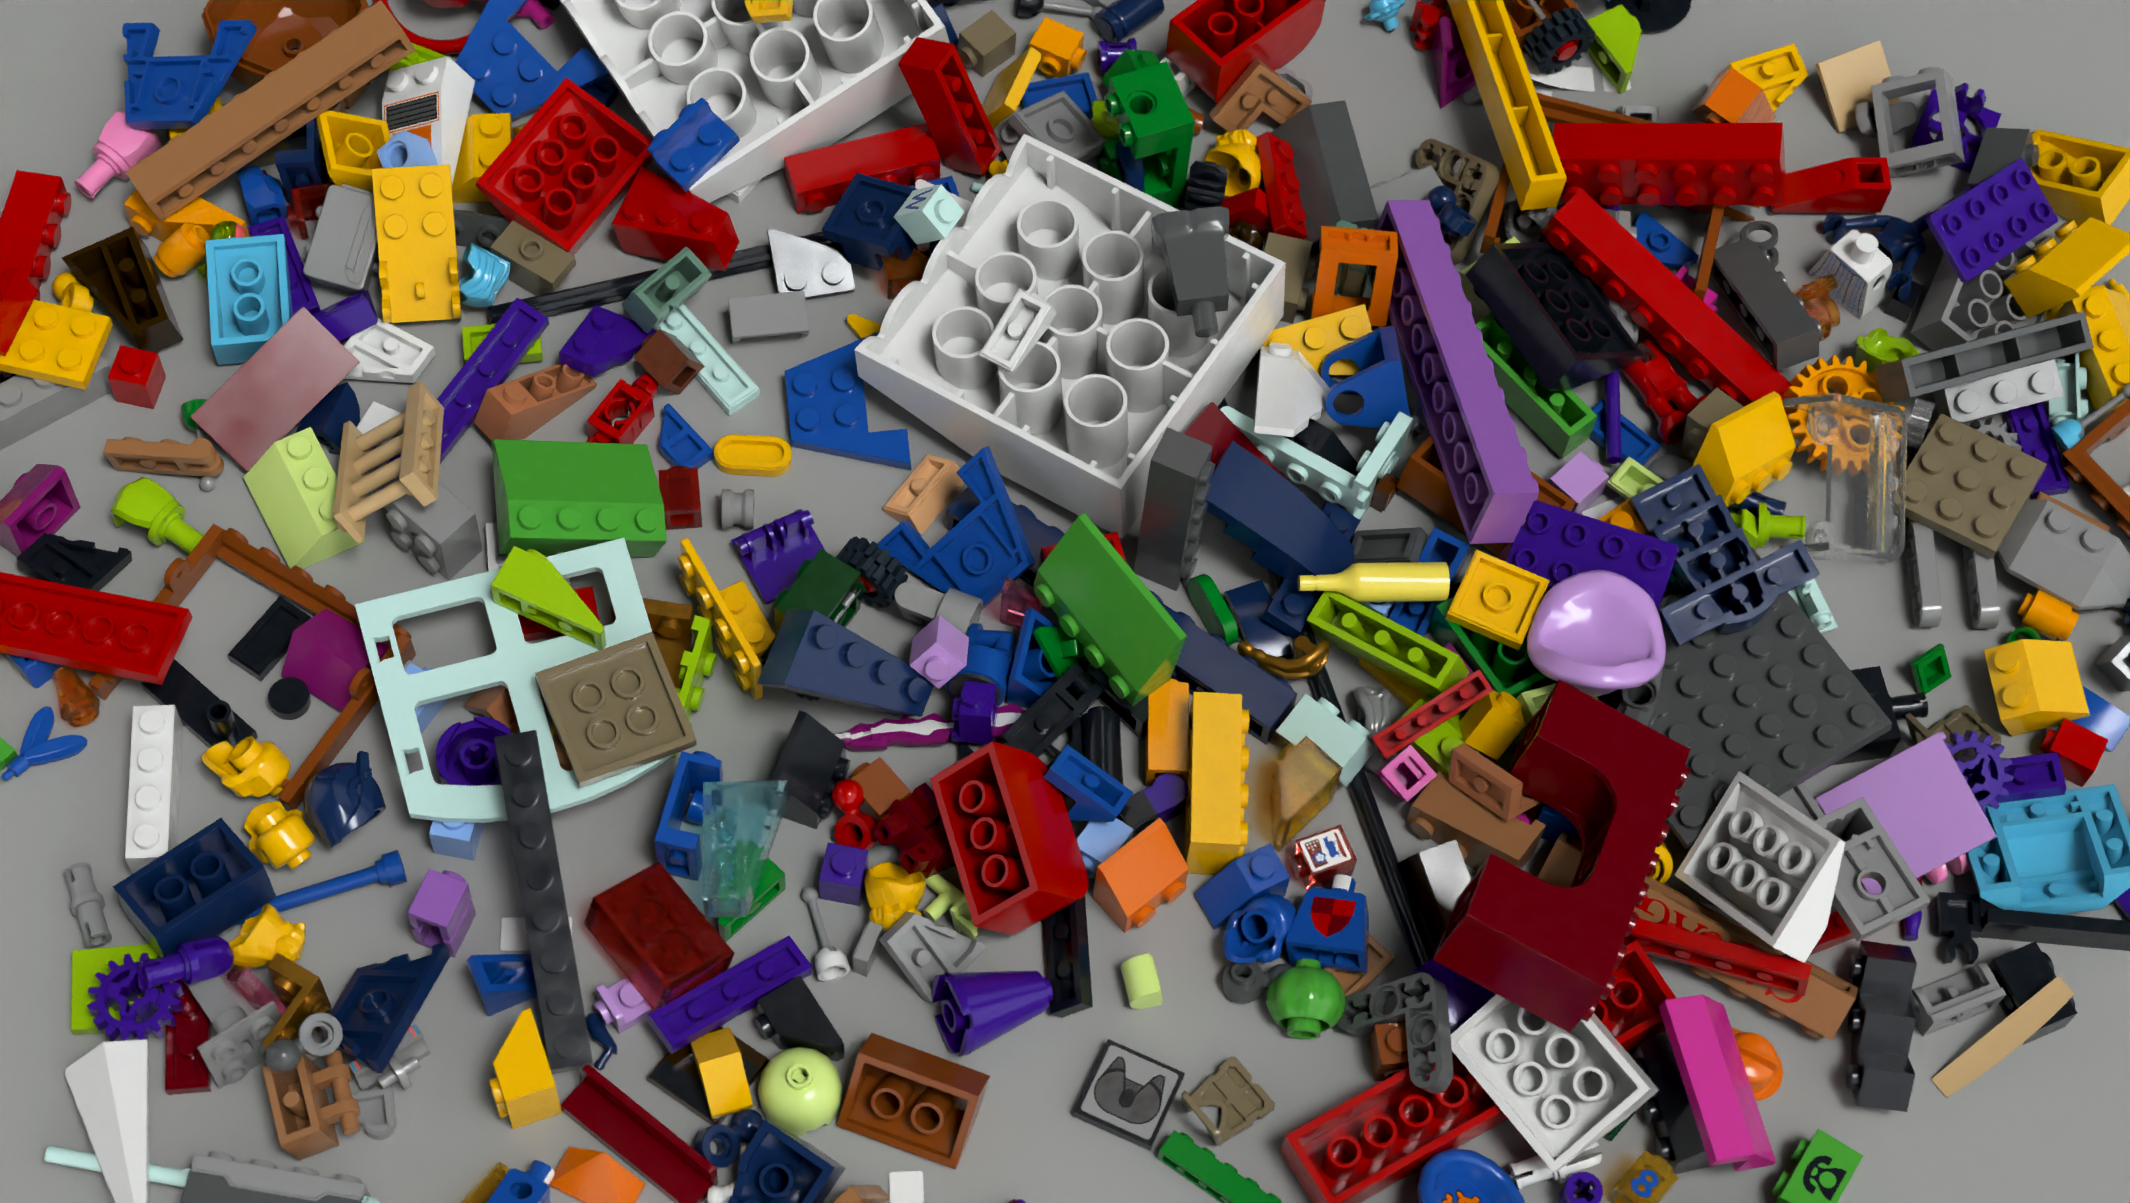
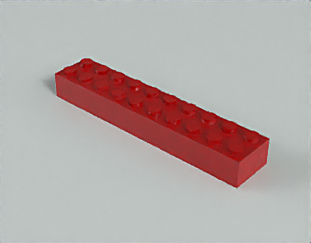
[1280,940,1676,1203]

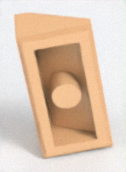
[882,454,964,534]

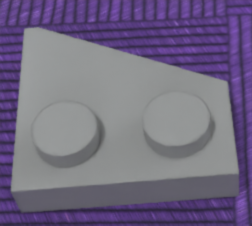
[879,911,986,1003]

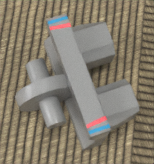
[348,1024,431,1090]

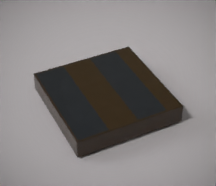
[649,1026,768,1126]

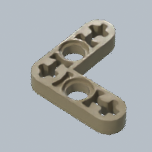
[1415,139,1500,265]

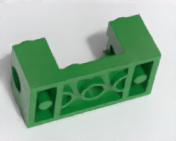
[1097,61,1195,208]

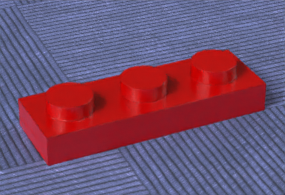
[1256,131,1308,240]

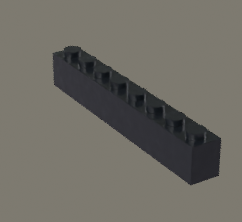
[494,730,594,1074]

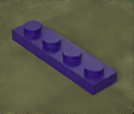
[648,936,813,1054]

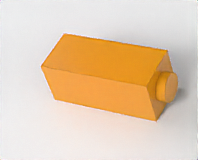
[1145,678,1189,786]

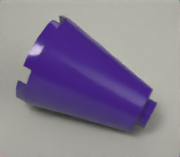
[932,970,1053,1056]

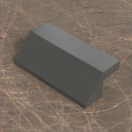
[1271,100,1379,254]

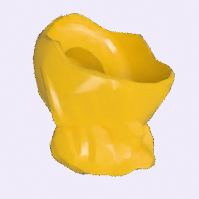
[1204,129,1262,198]
[864,862,926,931]
[229,903,306,968]

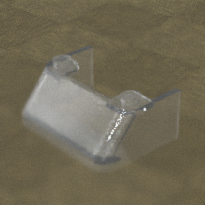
[1779,393,1907,561]

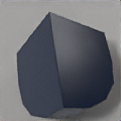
[295,382,360,455]

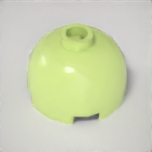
[758,1047,843,1135]

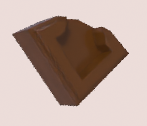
[1370,473,1399,512]

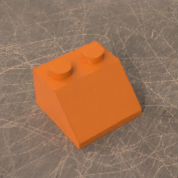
[1092,817,1189,933]

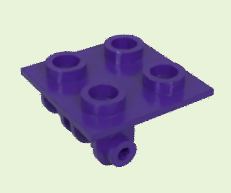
[731,509,825,604]

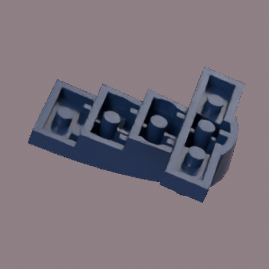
[1205,441,1361,639]
[1628,464,1820,647]

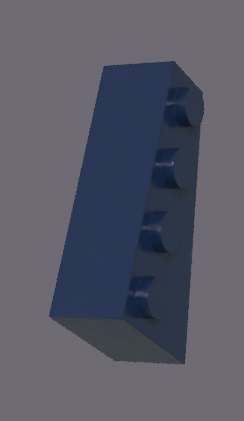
[757,610,934,717]

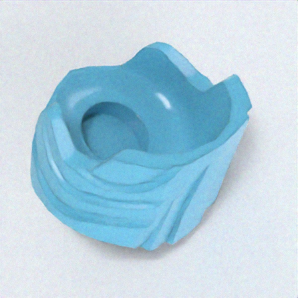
[459,242,510,308]

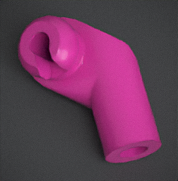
[514,0,554,29]

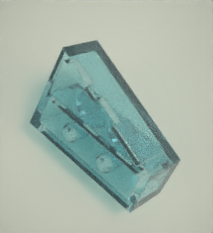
[703,780,788,918]

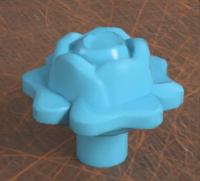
[1364,0,1406,31]

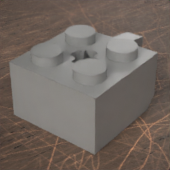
[373,477,483,581]

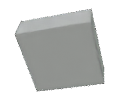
[852,921,883,977]

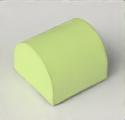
[1120,953,1163,1009]

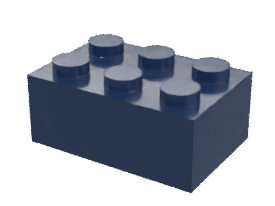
[113,818,276,957]

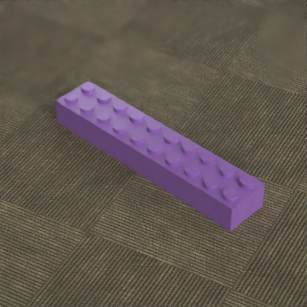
[1372,200,1539,544]

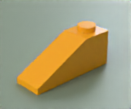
[124,189,250,242]

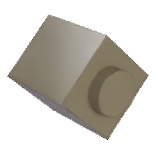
[958,10,1016,77]

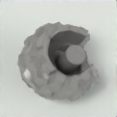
[1503,199,1558,243]

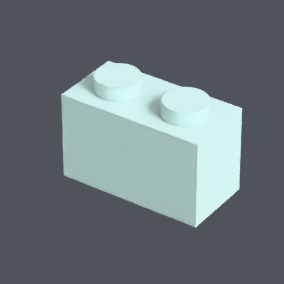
[1276,694,1376,787]

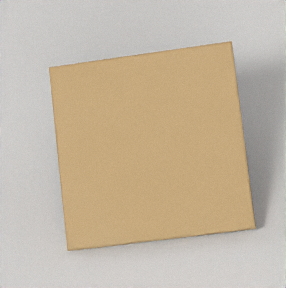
[1816,40,1900,133]

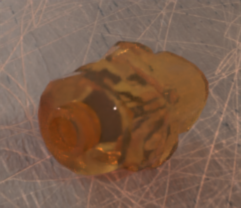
[1793,273,1840,342]

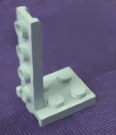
[1220,406,1413,520]

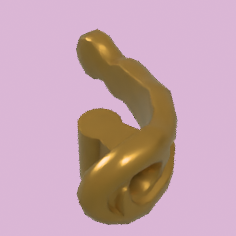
[1237,636,1330,679]

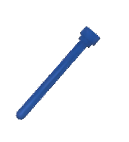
[231,850,407,927]

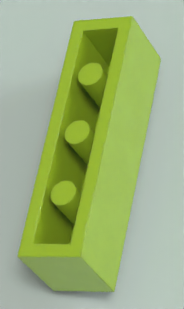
[1306,591,1470,698]

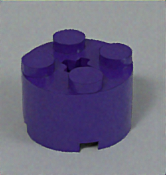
[436,717,512,786]

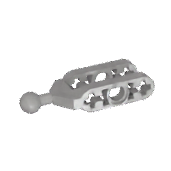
[1905,517,2000,629]

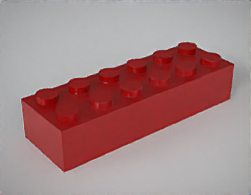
[1553,123,1786,207]

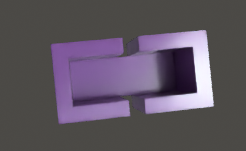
[407,869,476,958]

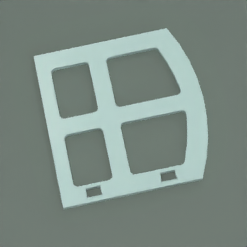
[355,538,676,823]

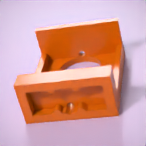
[1310,226,1398,327]

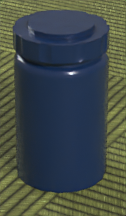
[1094,0,1164,43]

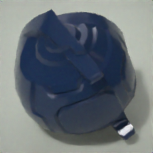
[303,751,386,849]

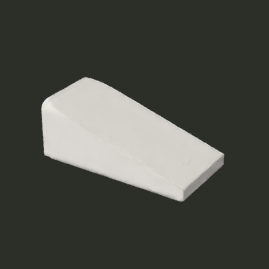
[979,288,1057,373]

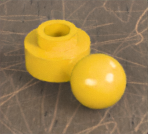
[52,272,94,312]

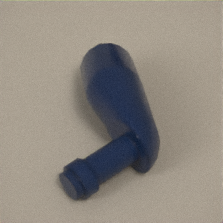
[586,1013,618,1070]

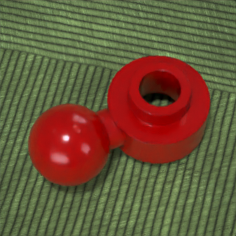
[831,779,877,851]

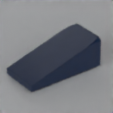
[1115,141,1145,193]

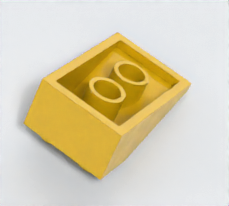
[2031,129,2130,225]

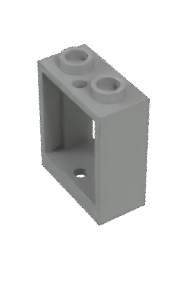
[1871,67,1965,178]

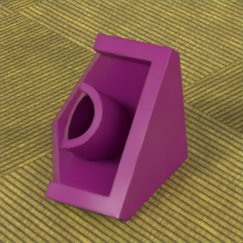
[1432,16,1477,109]

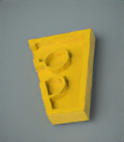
[1258,304,1372,376]

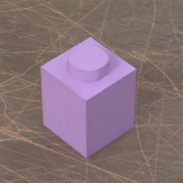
[1548,451,1609,514]
[909,614,969,689]

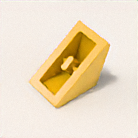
[690,1027,753,1119]

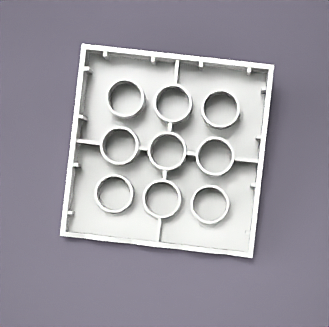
[559,0,950,203]
[854,134,1286,539]

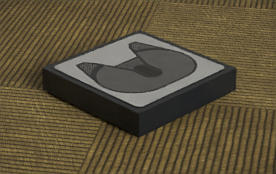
[1073,1039,1185,1151]

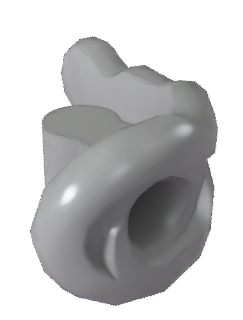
[1354,687,1392,773]

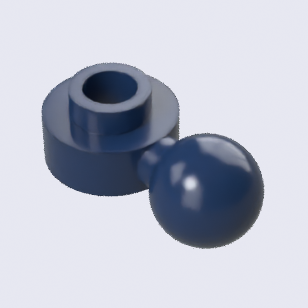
[1426,186,1477,238]
[694,1109,764,1169]

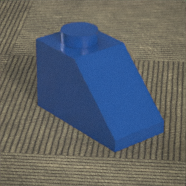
[1194,843,1290,930]

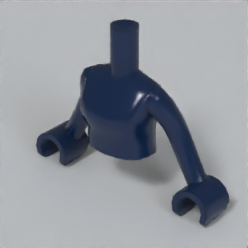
[1822,211,1931,300]

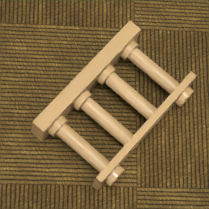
[333,381,444,543]

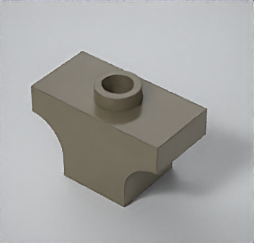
[490,221,576,296]

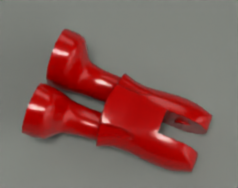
[1621,340,1708,444]

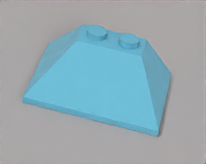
[1967,784,2130,915]

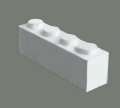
[125,705,183,874]

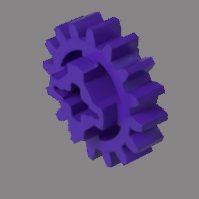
[1945,730,2014,814]
[87,953,184,1041]

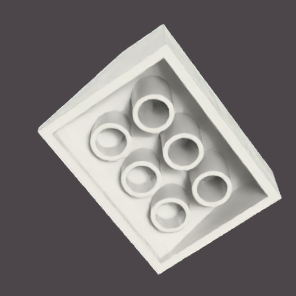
[1675,771,1845,963]
[1451,994,1659,1173]

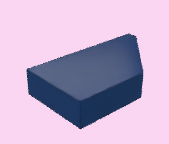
[659,403,714,479]

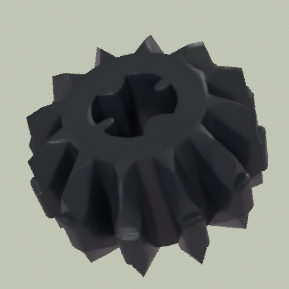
[1182,161,1228,211]

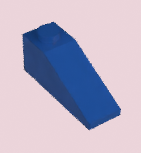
[1388,527,1473,637]

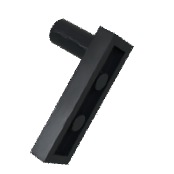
[141,659,258,748]

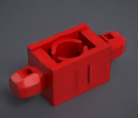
[586,373,659,444]

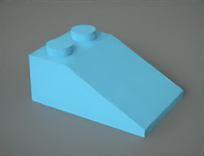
[205,234,293,365]

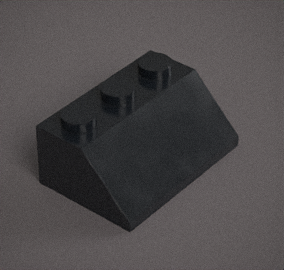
[1632,1032,1716,1176]

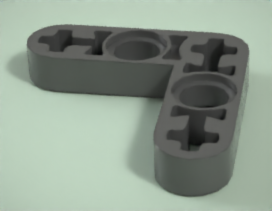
[1337,972,1453,1094]

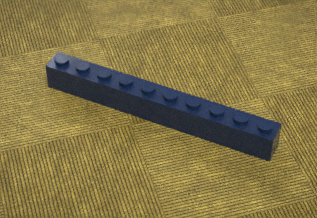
[947,487,1297,745]

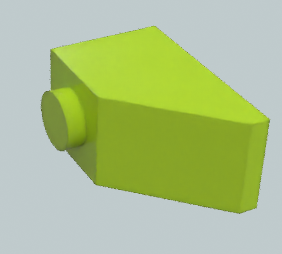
[1586,4,1642,94]

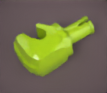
[110,477,204,554]
[1730,503,1806,551]

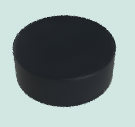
[268,677,311,720]

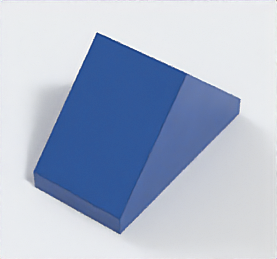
[467,954,537,1017]

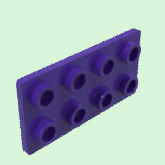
[1924,158,2058,283]
[1507,500,1679,611]

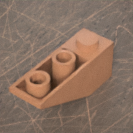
[474,363,597,441]

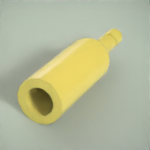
[1297,562,1450,602]

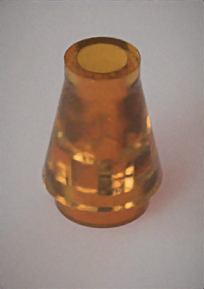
[52,666,100,727]

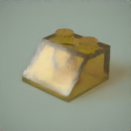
[1270,736,1342,853]

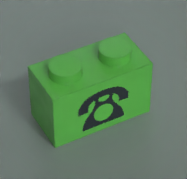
[1771,1129,1863,1203]

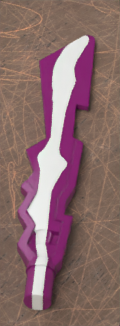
[833,703,1026,751]

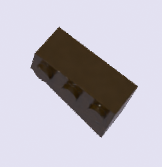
[61,227,184,352]

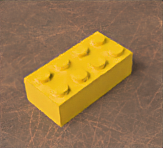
[1184,692,1249,875]

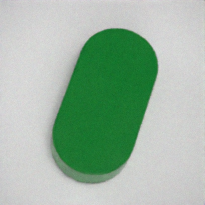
[1188,574,1238,646]

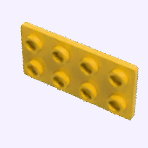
[677,537,776,701]

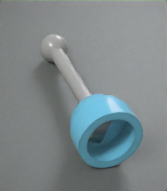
[2050,384,2130,451]

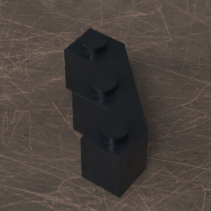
[1846,940,1917,1112]

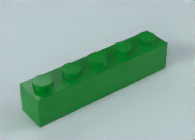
[1157,1130,1282,1203]

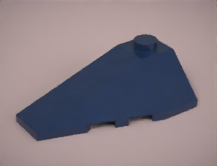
[728,1120,846,1203]

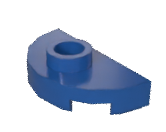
[1634,210,1699,269]

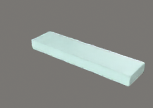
[654,304,760,416]

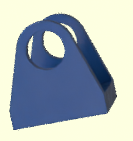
[1321,325,1412,429]

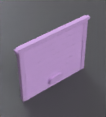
[1815,731,1997,895]

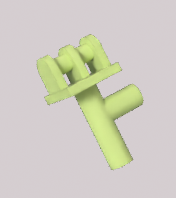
[922,873,979,939]

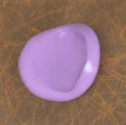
[1527,570,1666,697]

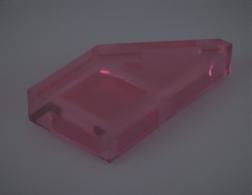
[999,577,1043,629]
[225,965,287,1016]

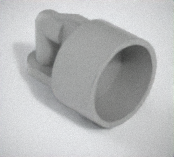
[895,582,983,636]

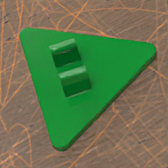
[1033,626,1089,700]

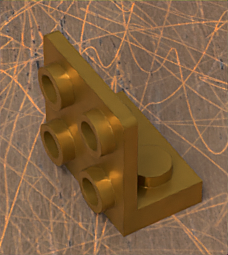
[610,598,694,688]
[262,953,331,1051]

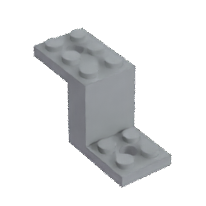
[1779,782,1931,942]

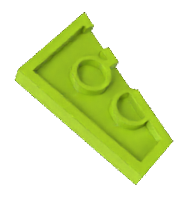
[670,615,718,759]

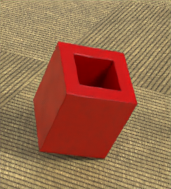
[108,345,166,409]
[2038,718,2109,787]

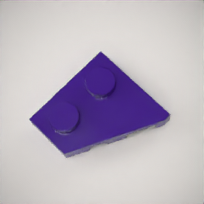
[559,305,657,377]

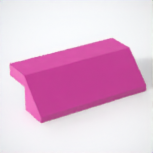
[1658,995,1776,1171]

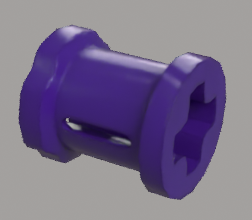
[1097,38,1137,73]
[1558,1172,1603,1203]

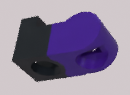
[1117,773,1188,839]

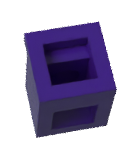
[952,681,998,744]

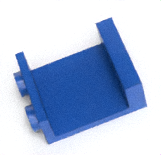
[654,751,724,881]

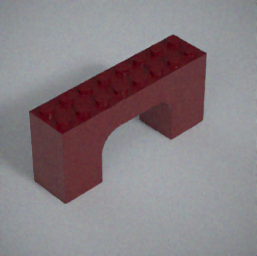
[1433,679,1691,1033]

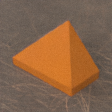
[549,1147,645,1203]

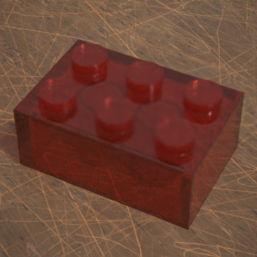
[584,862,735,1011]

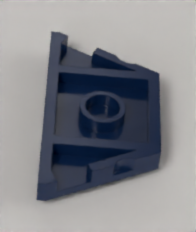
[320,943,451,1073]

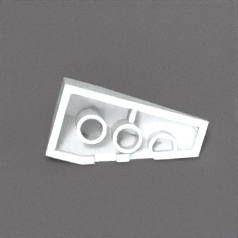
[1254,343,1330,437]

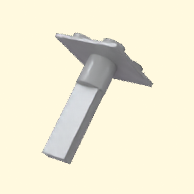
[184,976,281,1089]

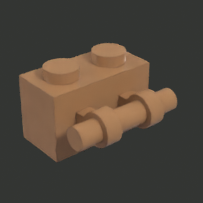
[262,1050,361,1161]

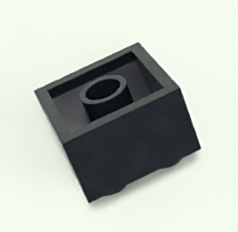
[769,710,850,829]

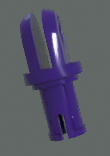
[138,936,234,989]

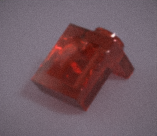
[287,182,335,240]

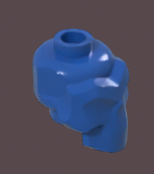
[1223,894,1297,963]

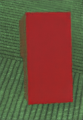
[1222,187,1275,236]

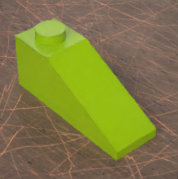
[491,546,606,650]

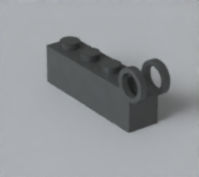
[1710,221,1823,371]

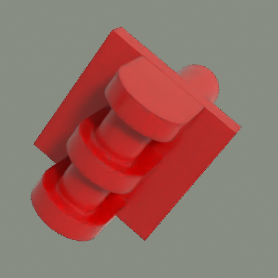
[1409,0,1452,50]

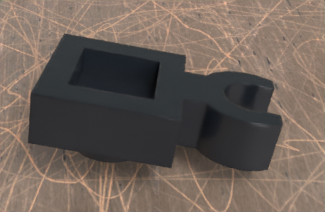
[1935,892,1982,965]

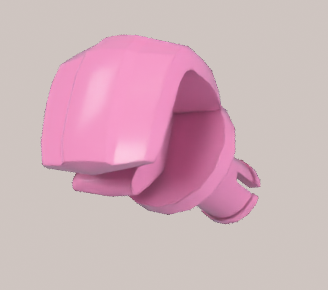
[74,110,162,199]

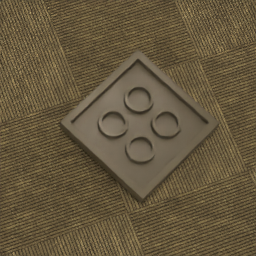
[1887,413,2047,559]
[535,632,697,788]

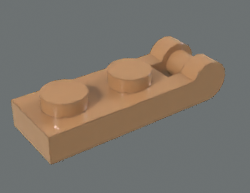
[103,437,224,477]

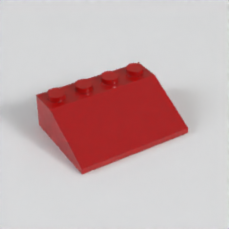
[475,77,652,256]

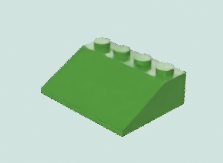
[492,439,667,557]
[1033,512,1187,707]

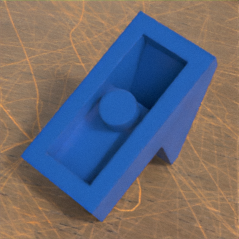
[1043,744,1133,822]

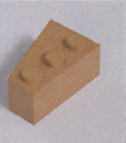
[1406,771,1546,872]

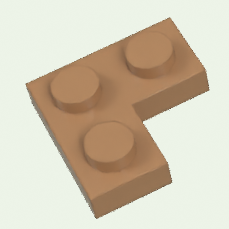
[1209,58,1312,131]

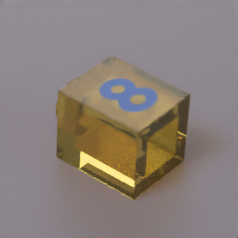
[1606,1150,1679,1203]

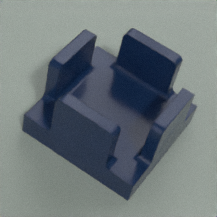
[822,173,917,271]

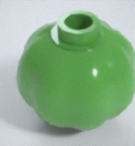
[1266,959,1346,1039]

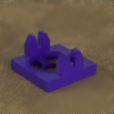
[1909,83,2001,173]

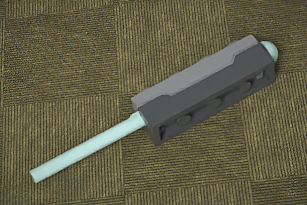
[45,1145,381,1203]

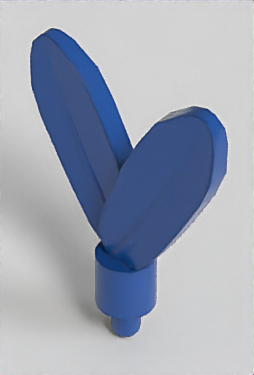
[2,706,87,781]

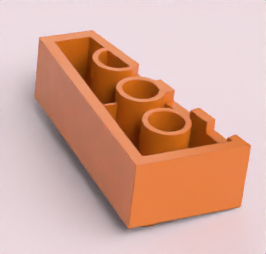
[1691,67,1775,123]

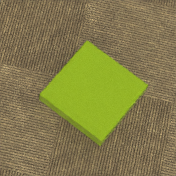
[71,944,160,1035]

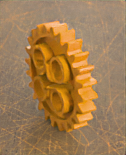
[1783,355,1906,477]

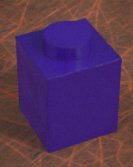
[819,842,868,906]

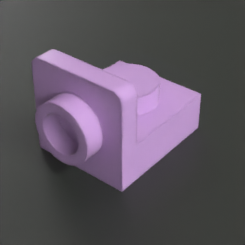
[593,970,662,1034]

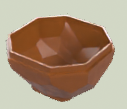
[201,0,369,88]

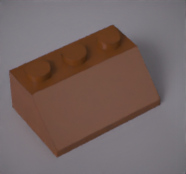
[837,1033,990,1169]

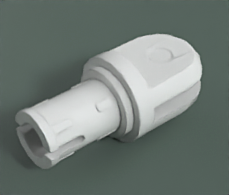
[1509,1141,1602,1190]

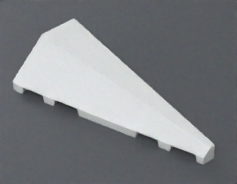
[65,1039,150,1203]

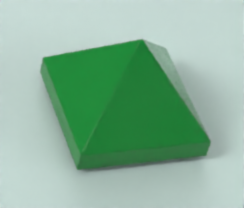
[1910,643,1952,694]

